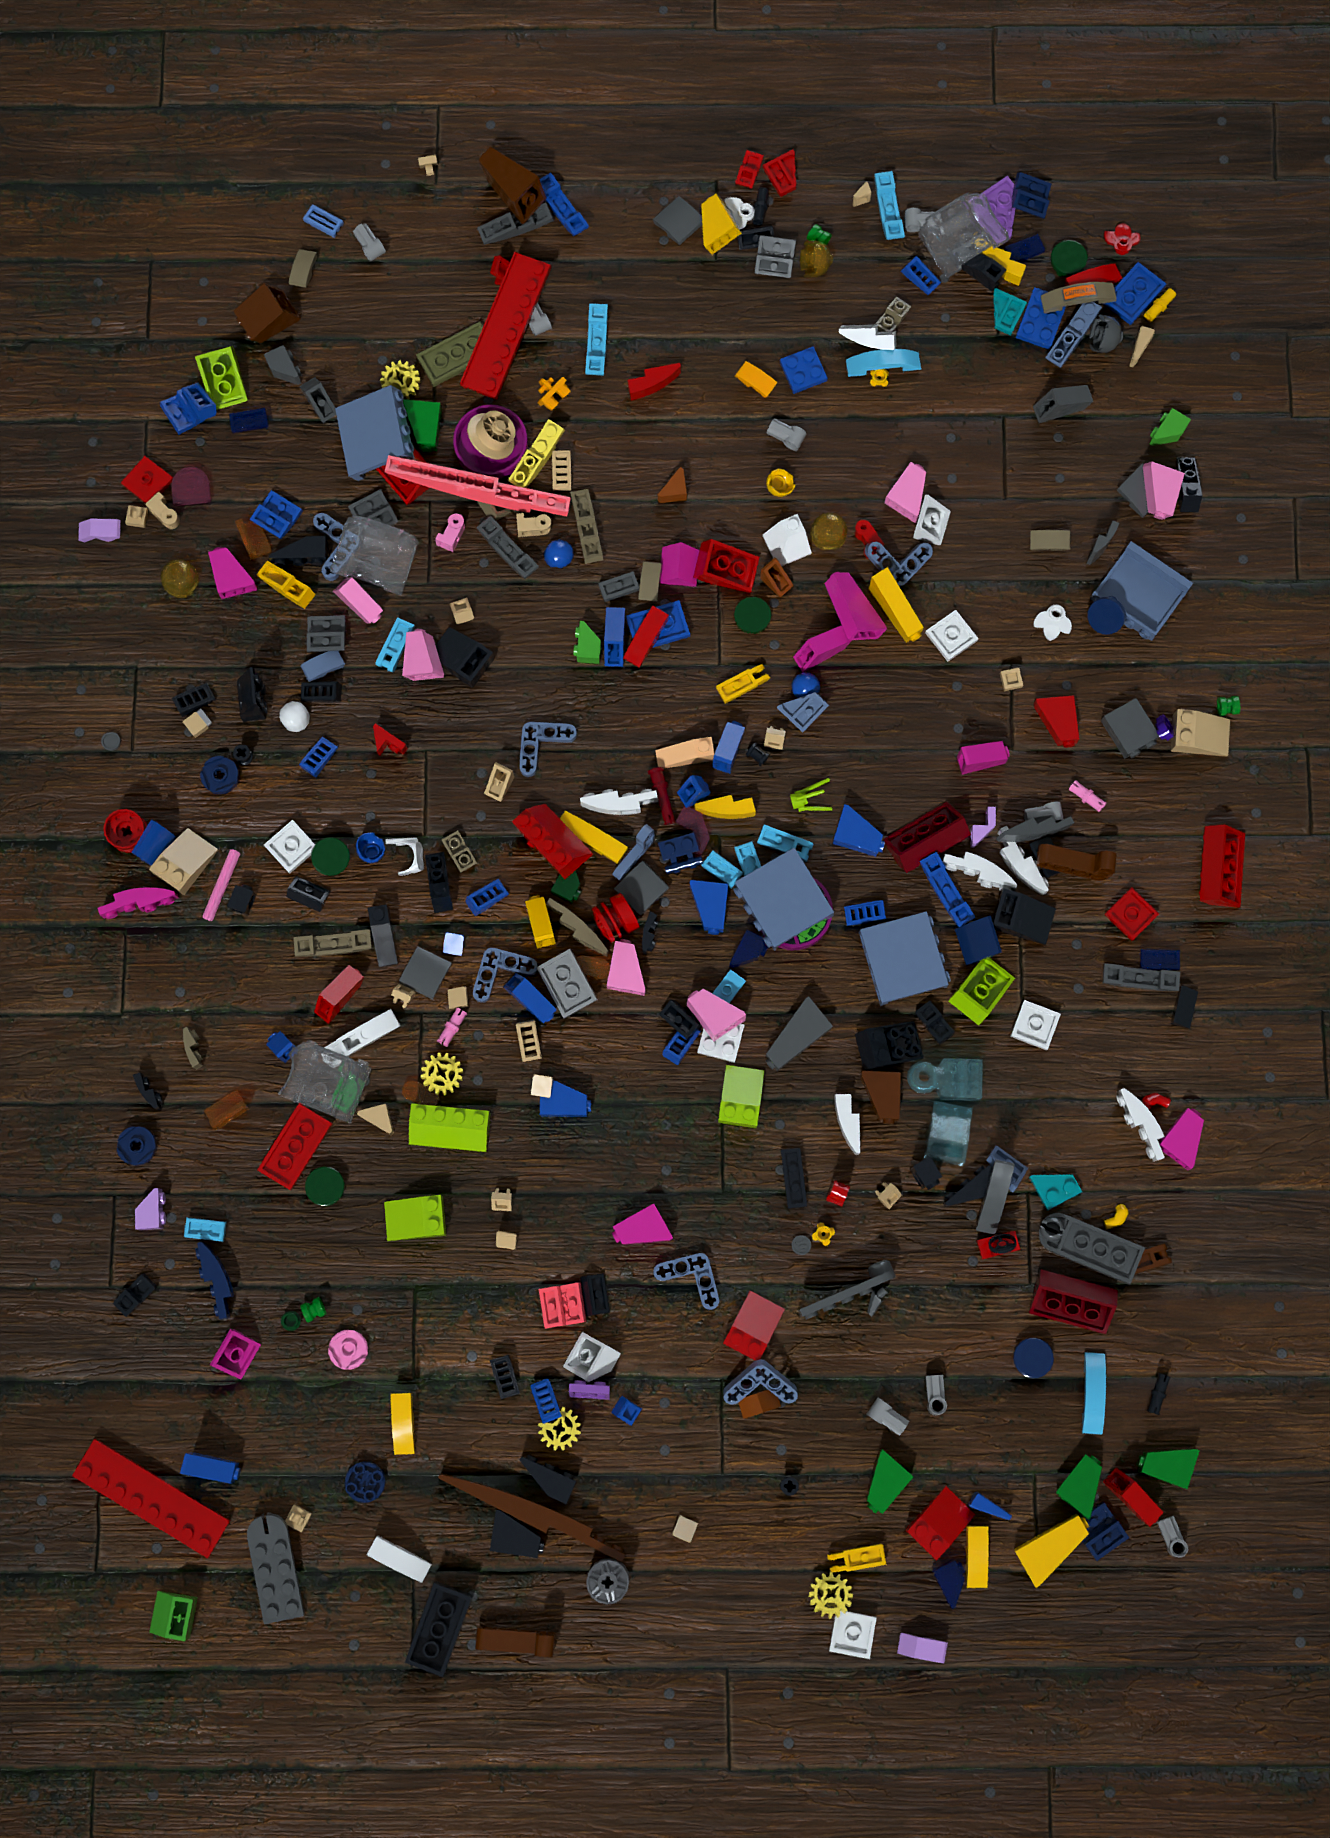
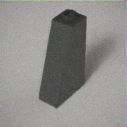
[765,996,833,1072]

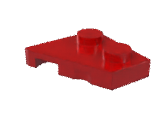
[763,150,796,197]

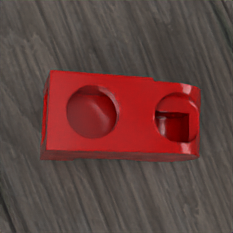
[855,520,884,559]
[825,1180,850,1207]

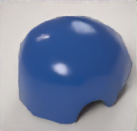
[544,540,574,568]
[791,672,820,698]
[356,832,386,863]

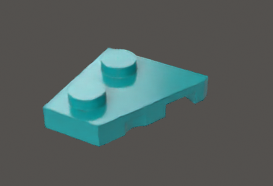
[993,288,1027,336]
[1029,1174,1082,1210]

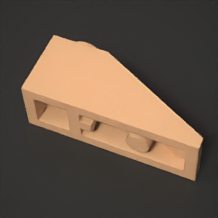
[655,737,714,768]

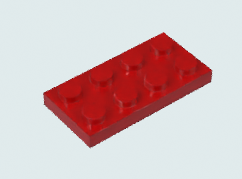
[257,1103,333,1191]

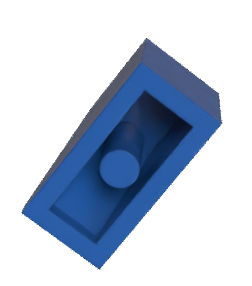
[677,775,711,808]
[266,1031,299,1063]

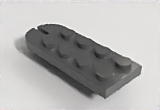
[1039,1213,1145,1285]
[797,1259,896,1320]
[247,1512,305,1624]

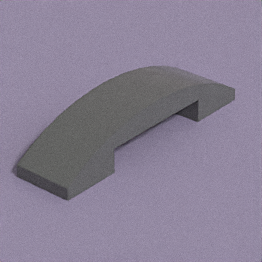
[477,516,539,579]
[1102,963,1180,991]

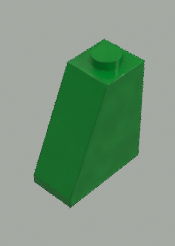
[403,400,442,453]
[1136,1448,1200,1489]
[865,1449,913,1514]
[1056,1455,1102,1521]

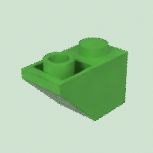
[1150,408,1191,446]
[574,621,601,664]

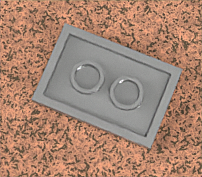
[536,949,598,1018]

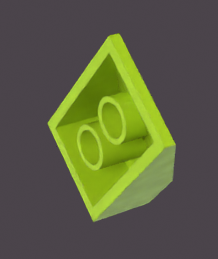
[195,346,248,410]
[948,958,1015,1025]
[718,1065,764,1128]
[384,1195,446,1241]

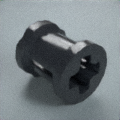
[746,742,771,767]
[233,745,253,765]
[780,1476,799,1496]

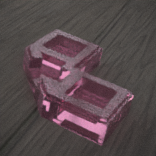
[676,806,710,856]

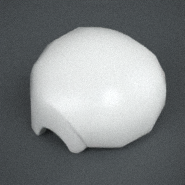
[279,701,310,732]

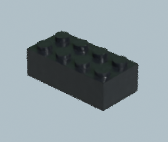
[404,1581,474,1677]

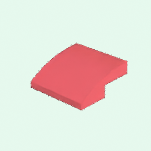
[539,1282,587,1329]

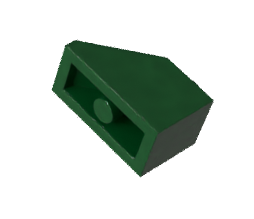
[551,870,582,904]

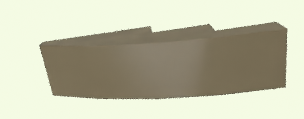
[570,489,603,564]
[546,898,609,957]

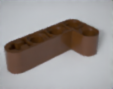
[1036,844,1117,881]
[475,1627,556,1657]

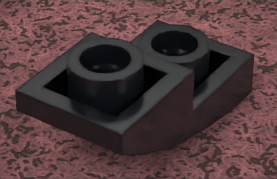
[642,911,659,955]
[133,1073,163,1110]

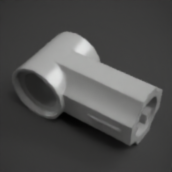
[905,208,941,232]
[353,223,386,262]
[529,302,552,336]
[767,418,807,451]
[1024,802,1064,824]
[925,1375,947,1416]
[867,1397,909,1435]
[1157,1516,1188,1558]

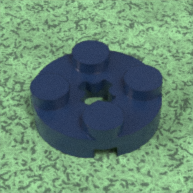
[200,756,239,794]
[117,1126,158,1166]

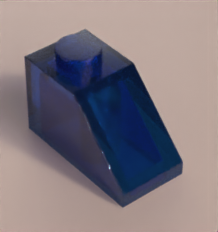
[729,930,768,968]
[932,1559,965,1609]

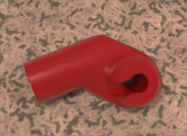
[1142,1093,1171,1109]

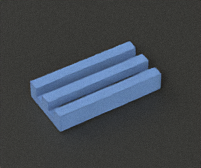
[303,204,344,238]

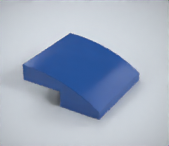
[160,389,206,435]
[249,490,303,539]
[131,820,176,866]

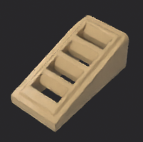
[1129,326,1155,368]
[552,450,571,491]
[515,1019,542,1062]

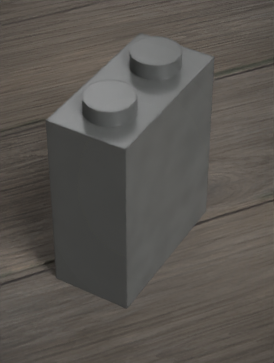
[1101,698,1159,759]

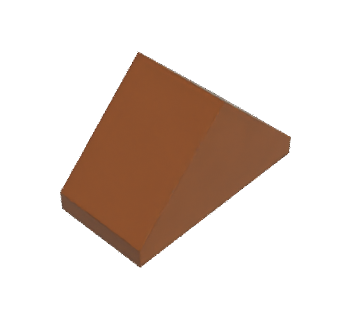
[658,467,687,503]
[760,557,794,598]
[738,1389,781,1419]

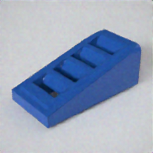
[901,256,941,295]
[182,383,216,421]
[299,737,338,778]
[465,879,509,916]
[844,900,886,926]
[662,1030,701,1065]
[530,1379,562,1424]
[968,1492,1012,1520]

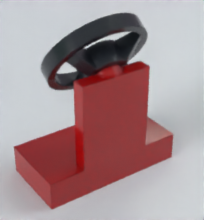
[977,1231,1021,1260]

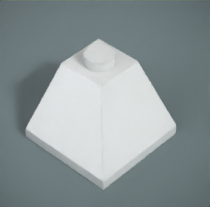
[762,514,812,566]
[563,1332,621,1382]

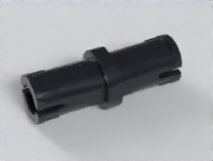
[752,187,769,226]
[1147,1373,1171,1415]

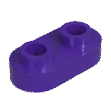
[1155,714,1175,741]

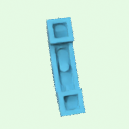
[874,171,905,240]
[585,303,608,375]
[846,349,921,377]
[1082,1352,1106,1435]

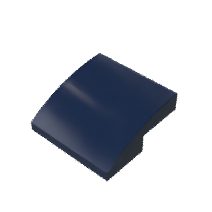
[1012,172,1052,219]
[955,916,1002,966]
[1080,1501,1129,1561]

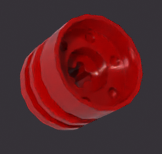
[103,809,148,853]
[592,892,640,943]

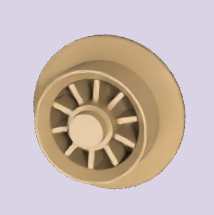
[467,411,516,460]

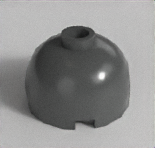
[1090,315,1123,353]

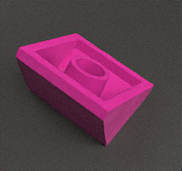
[659,542,699,587]
[210,1329,261,1380]

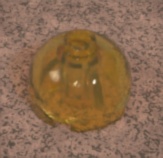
[800,240,833,278]
[810,512,848,550]
[161,559,199,598]

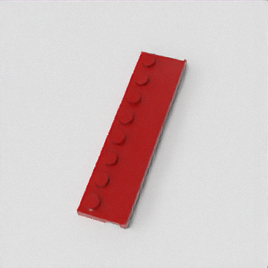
[460,252,552,400]
[72,1439,231,1558]

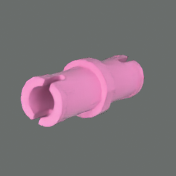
[1069,780,1106,812]
[437,1008,467,1047]

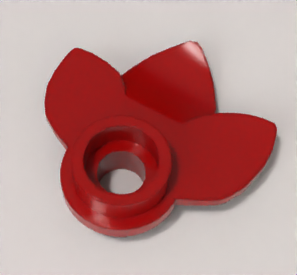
[1104,223,1140,255]

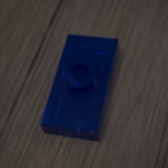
[1004,235,1045,262]
[229,408,269,433]
[1140,949,1180,970]

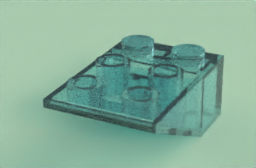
[924,1101,973,1166]

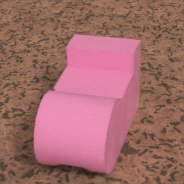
[435,513,465,552]

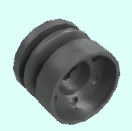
[586,1558,630,1605]

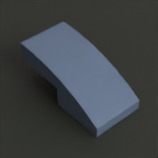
[301,651,345,682]

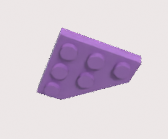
[963,176,1015,248]

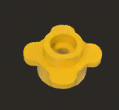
[870,369,889,387]
[812,1223,835,1246]

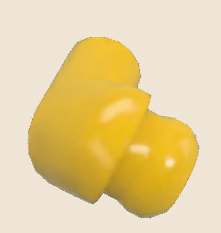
[1103,1204,1128,1230]

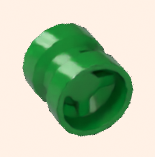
[807,224,832,250]
[1217,695,1241,716]
[300,1297,326,1323]

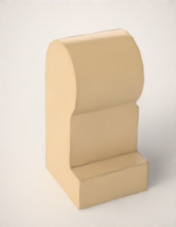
[145,492,180,529]
[516,513,552,537]

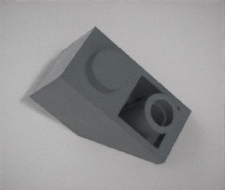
[264,345,302,385]

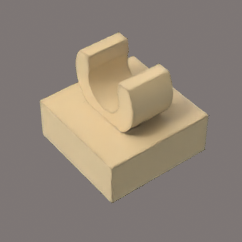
[418,155,438,176]
[125,505,148,528]
[1000,668,1023,691]
[764,726,786,750]
[391,983,416,1008]
[875,1183,902,1209]
[491,1188,512,1211]
[285,1504,312,1533]

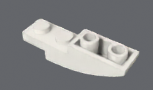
[580,789,658,815]
[998,826,1049,895]
[942,852,1017,891]
[323,1009,401,1065]
[1116,1088,1165,1162]

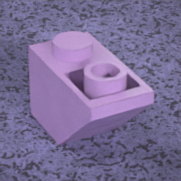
[135,1188,166,1230]

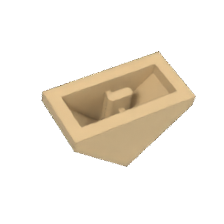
[484,762,514,802]
[357,1104,394,1135]

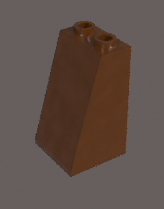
[479,147,547,224]

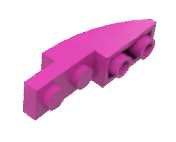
[97,888,179,919]

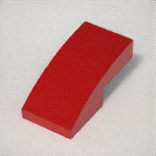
[735,150,764,189]

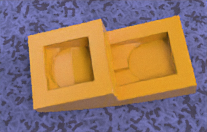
[735,361,777,398]

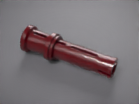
[647,767,676,825]

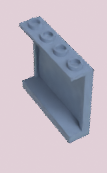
[335,385,414,481]
[1090,541,1193,641]
[733,848,834,951]
[859,911,950,1006]

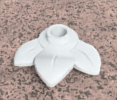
[725,197,754,230]
[1034,605,1072,641]

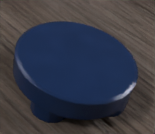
[1087,596,1127,635]
[1013,1338,1054,1378]
[345,1461,386,1503]

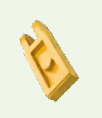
[716,664,770,704]
[827,1544,886,1573]

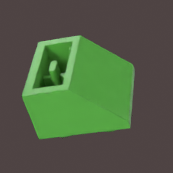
[149,1590,198,1641]

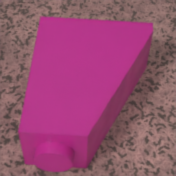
[208,547,258,599]
[793,625,852,672]
[957,741,1009,775]
[1159,1108,1204,1171]
[611,1204,673,1245]

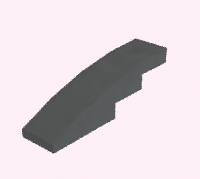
[477,203,554,245]
[996,816,1075,842]
[976,1159,1015,1235]

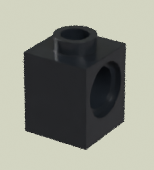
[227,884,257,916]

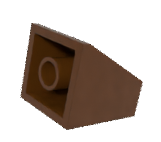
[233,283,301,343]

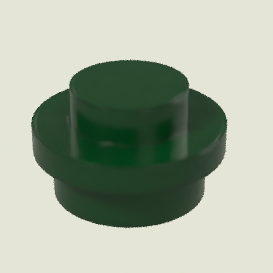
[281,1311,301,1331]

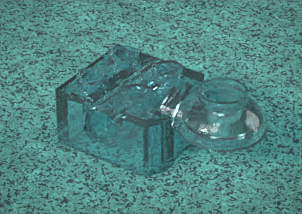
[907,1058,983,1101]

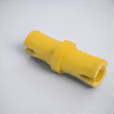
[1144,288,1176,322]

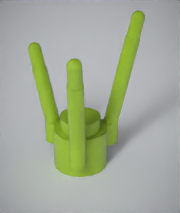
[790,778,832,812]

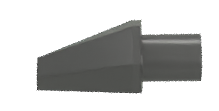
[867,1286,888,1317]

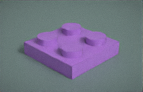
[569,1381,610,1400]

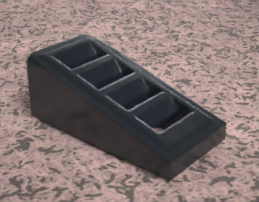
[301,681,342,703]
[172,683,216,717]
[490,1355,520,1399]

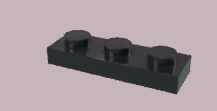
[780,1148,807,1209]

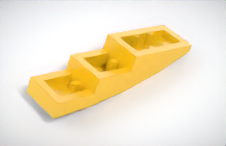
[560,811,628,864]

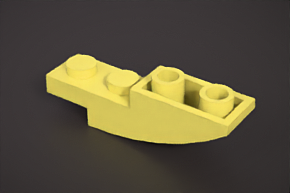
[508,419,565,488]

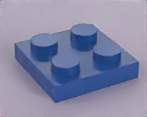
[780,346,828,394]

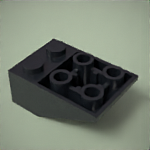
[436,627,495,688]
[237,667,268,722]
[992,888,1056,945]
[855,1021,924,1071]

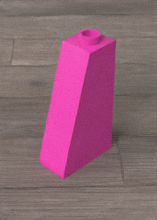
[824,572,887,640]

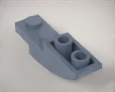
[1045,302,1102,368]

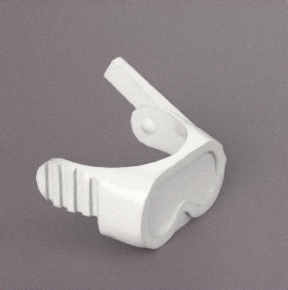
[385,838,424,876]

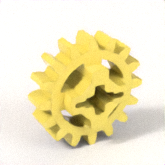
[380,360,421,399]
[421,1053,463,1095]
[538,1407,581,1451]
[809,1572,853,1619]

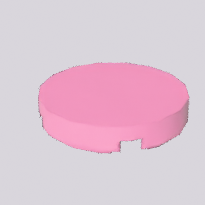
[328,1330,368,1370]

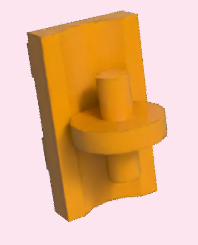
[537,377,570,411]

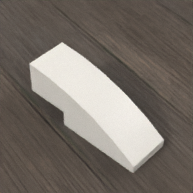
[839,325,896,350]
[834,1094,860,1155]
[367,1536,432,1583]

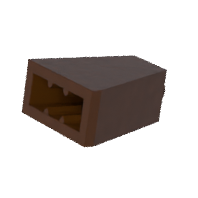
[860,1071,901,1124]

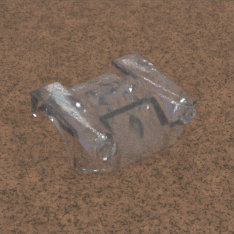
[918,192,1010,279]
[330,515,419,596]
[278,1039,372,1124]

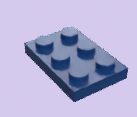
[1103,262,1166,325]
[1016,287,1066,350]
[626,600,690,648]

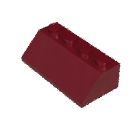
[883,802,971,873]
[1029,1269,1118,1334]

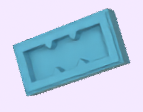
[734,841,761,876]
[701,850,743,889]
[712,969,746,1003]
[184,1218,227,1242]

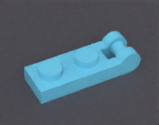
[375,617,415,672]
[757,825,814,862]

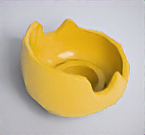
[766,468,796,497]

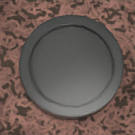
[101,732,121,751]
[791,1235,811,1255]

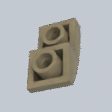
[289,249,317,287]
[875,297,911,332]
[1030,530,1071,551]
[638,562,662,601]
[441,830,477,873]
[183,1027,203,1070]

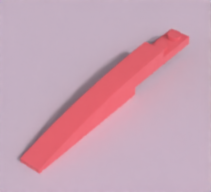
[385,455,571,517]

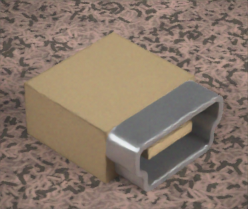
[182,709,212,738]

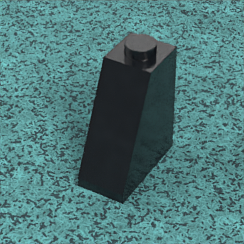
[490,1509,545,1558]

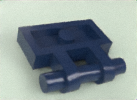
[658,832,703,874]

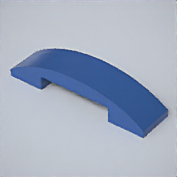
[539,173,589,236]
[920,852,976,927]

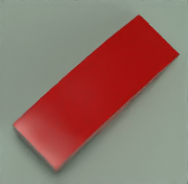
[1065,263,1123,286]
[628,363,681,401]
[623,606,669,668]

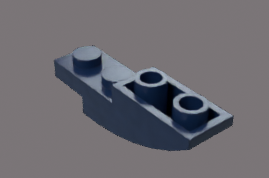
[195,1242,235,1320]

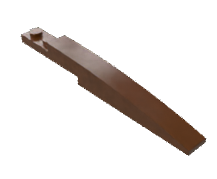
[438,1474,626,1562]

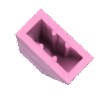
[885,462,926,523]
[1143,462,1185,520]
[333,577,383,624]
[402,629,444,681]
[607,939,646,996]
[687,989,746,1041]

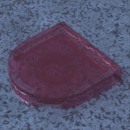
[172,467,211,506]

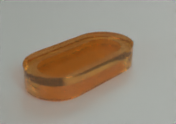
[576,955,610,979]
[402,1081,440,1106]

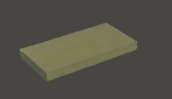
[416,322,483,387]

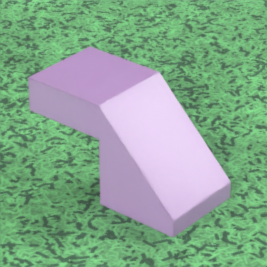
[78,519,120,542]
[970,807,996,848]
[897,1633,948,1663]

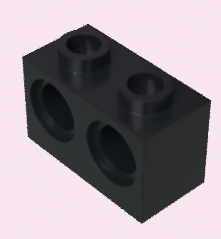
[909,1156,943,1190]

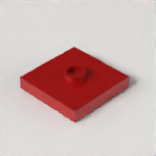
[121,456,174,504]
[1104,887,1159,941]

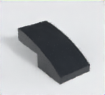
[915,1001,955,1045]
[113,1273,157,1317]

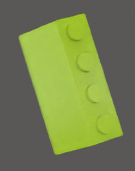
[409,1103,491,1152]

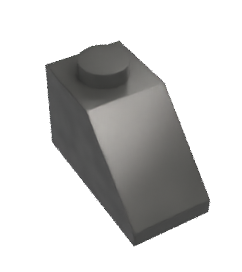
[299,377,336,423]

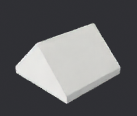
[913,495,951,545]

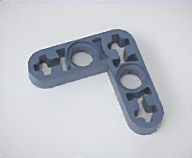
[313,513,361,581]
[865,542,933,586]
[519,722,577,777]
[612,824,655,881]
[473,948,538,1003]
[653,1253,719,1310]
[723,1360,798,1405]

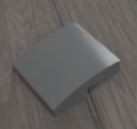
[653,196,702,245]
[755,235,796,278]
[1117,463,1148,518]
[348,489,398,539]
[1086,521,1119,565]
[307,615,346,652]
[614,861,670,916]
[399,947,452,1000]

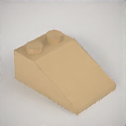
[1171,709,1230,757]
[149,828,218,895]

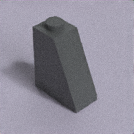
[1033,385,1093,423]

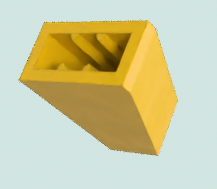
[701,194,742,255]
[525,895,556,949]

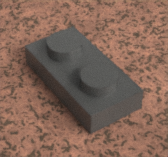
[598,571,639,602]

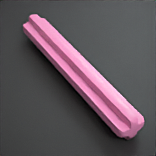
[203,849,240,921]

